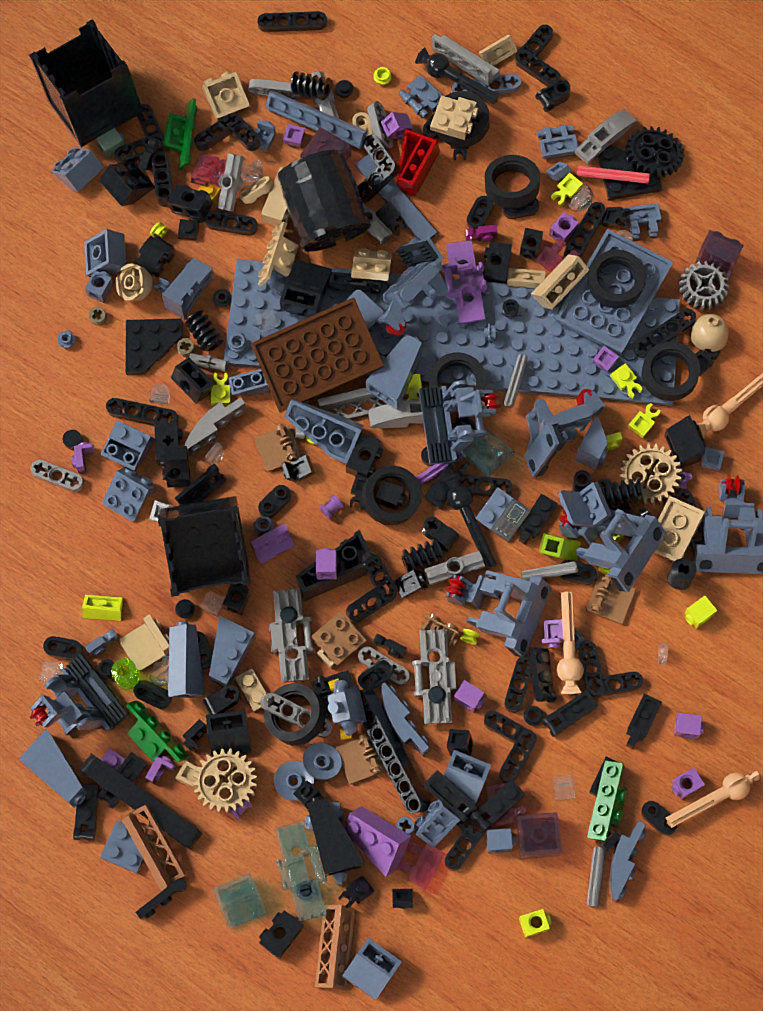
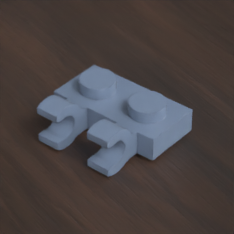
[623,203,661,240]

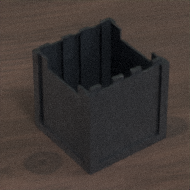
[29,19,144,147]
[158,496,251,597]

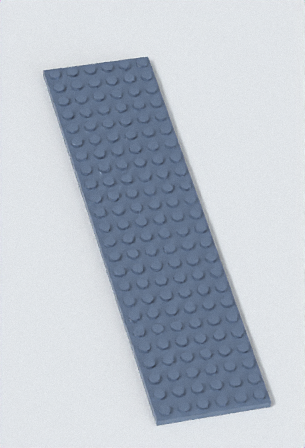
[224,259,680,407]

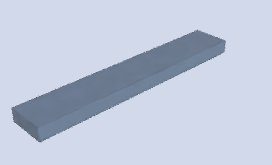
[265,91,367,149]
[355,154,437,240]

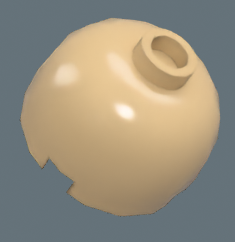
[116,264,153,301]
[691,314,729,352]

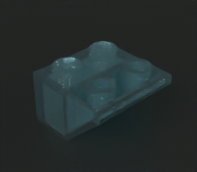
[461,429,515,477]
[213,873,267,929]

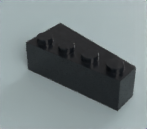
[296,529,376,601]

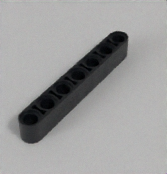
[360,689,430,814]
[79,753,203,850]

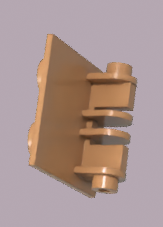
[253,424,302,472]
[586,575,636,624]
[311,611,366,666]
[419,613,461,646]
[335,734,386,785]

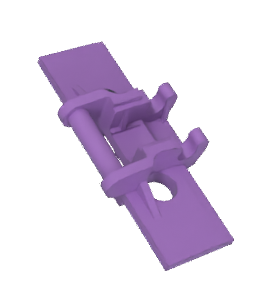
[442,240,487,324]

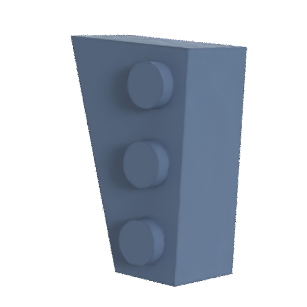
[162,258,214,319]
[209,616,256,687]

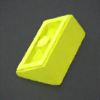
[82,595,124,621]

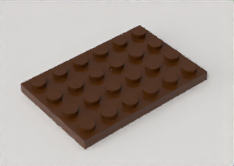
[250,297,384,413]

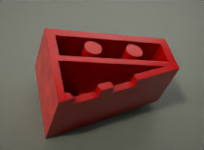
[397,129,440,196]

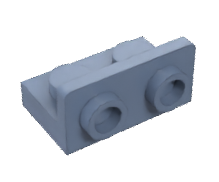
[414,800,460,848]

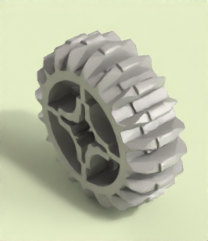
[679,261,730,310]

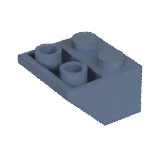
[51,147,104,192]
[100,420,155,471]
[444,750,491,804]
[342,938,402,1000]

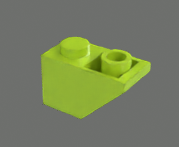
[539,533,581,561]

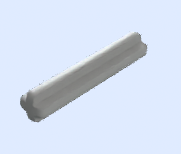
[504,354,528,408]
[521,562,578,581]
[587,847,605,907]

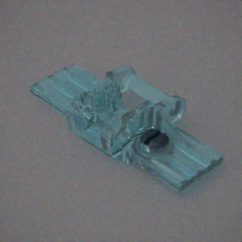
[276,821,327,922]

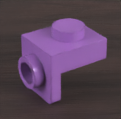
[71,442,95,473]
[542,619,563,648]

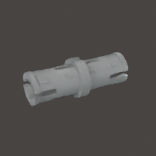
[189,353,228,372]

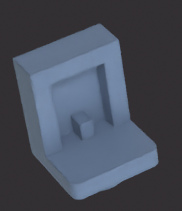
[251,120,276,152]

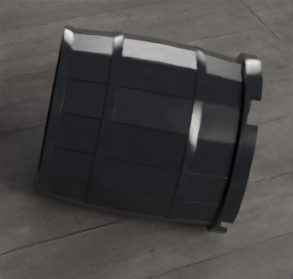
[277,150,371,252]

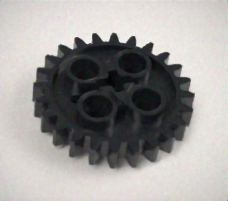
[625,126,684,179]

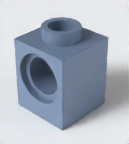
[85,270,114,303]
[486,828,516,853]

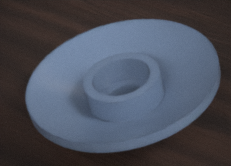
[302,743,342,780]
[274,761,314,801]

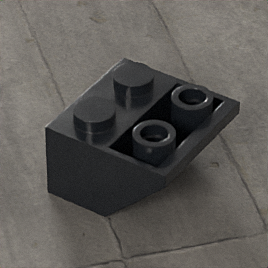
[99,161,155,206]
[664,415,706,468]
[206,710,252,757]

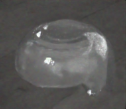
[568,183,594,212]
[149,655,169,687]

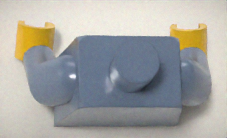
[328,679,367,740]

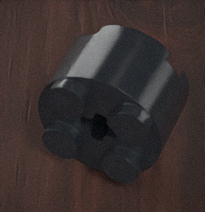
[134,233,175,278]

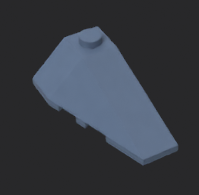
[284,399,364,464]

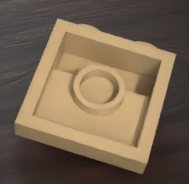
[202,71,250,120]
[430,96,479,140]
[351,248,392,281]

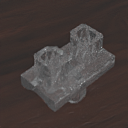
[241,158,263,187]

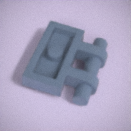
[398,75,443,118]
[537,124,578,159]

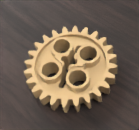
[619,444,682,505]
[192,749,258,814]

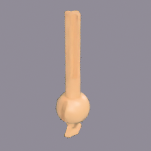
[697,373,763,439]
[557,592,584,695]
[666,771,760,828]

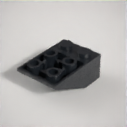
[280,260,332,318]

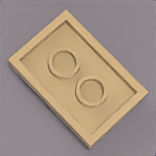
[654,496,705,562]

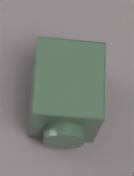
[96,128,125,159]

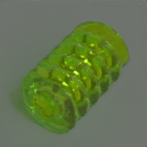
[111,658,140,690]

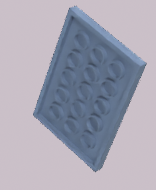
[555,229,673,355]

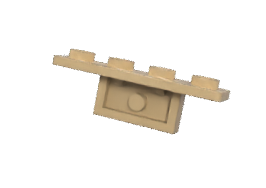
[258,222,299,286]

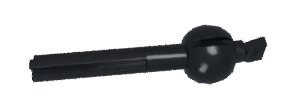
[415,47,499,104]
[441,473,497,569]

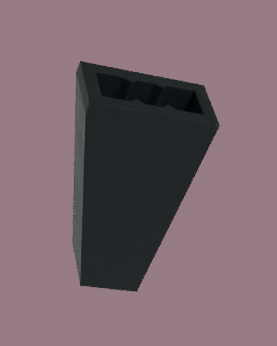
[307,797,364,877]

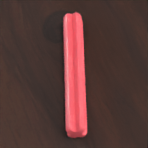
[577,166,650,183]

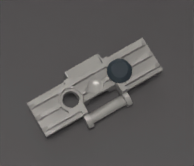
[269,588,315,683]
[412,629,458,724]

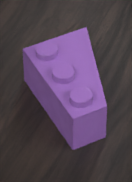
[344,806,411,877]

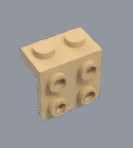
[120,614,169,671]

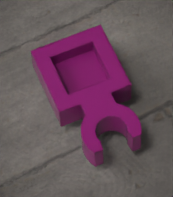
[465,225,498,242]

